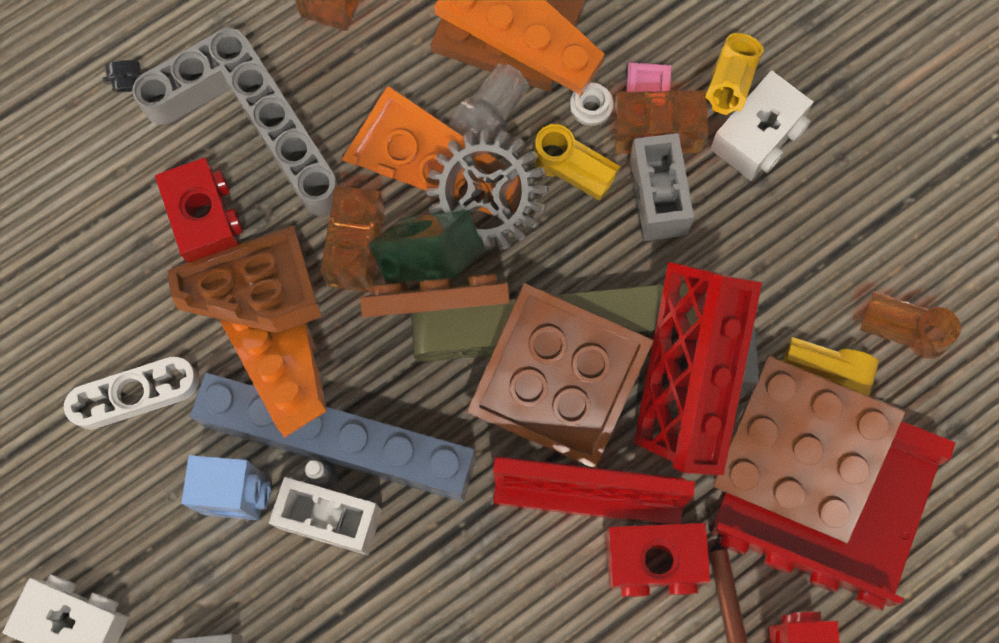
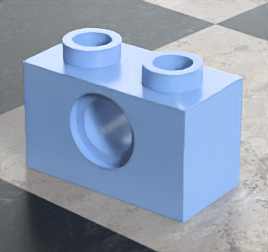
[181,455,271,520]

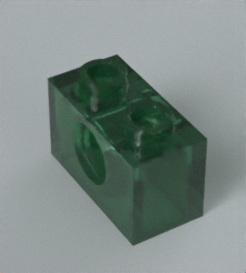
[369,210,484,283]

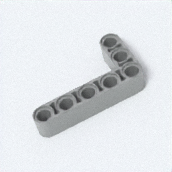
[133,28,342,216]

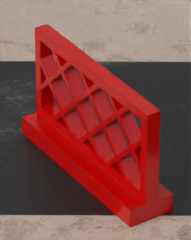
[634,262,762,475]
[493,456,695,525]

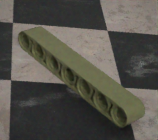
[411,283,707,361]

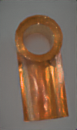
[860,291,961,359]

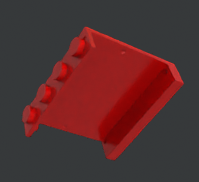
[710,421,956,611]

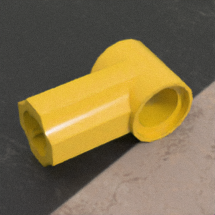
[705,33,764,116]
[533,124,620,201]
[782,337,879,396]

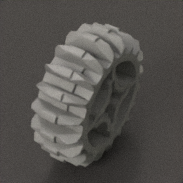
[426,129,549,252]

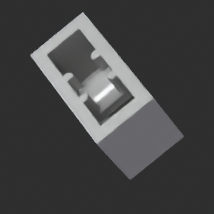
[630,133,694,241]

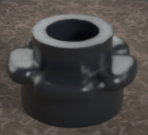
[102,60,143,93]

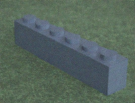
[190,372,477,502]

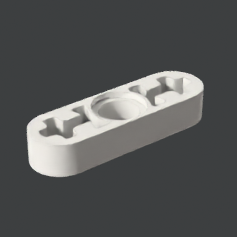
[64,357,199,430]

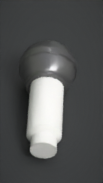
[305,460,338,490]

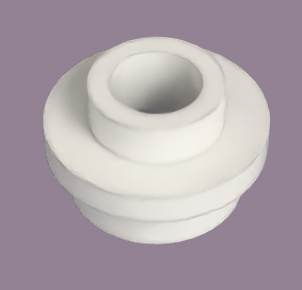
[570,83,613,126]

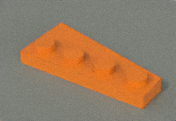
[434,0,605,96]
[341,86,522,217]
[220,320,326,438]

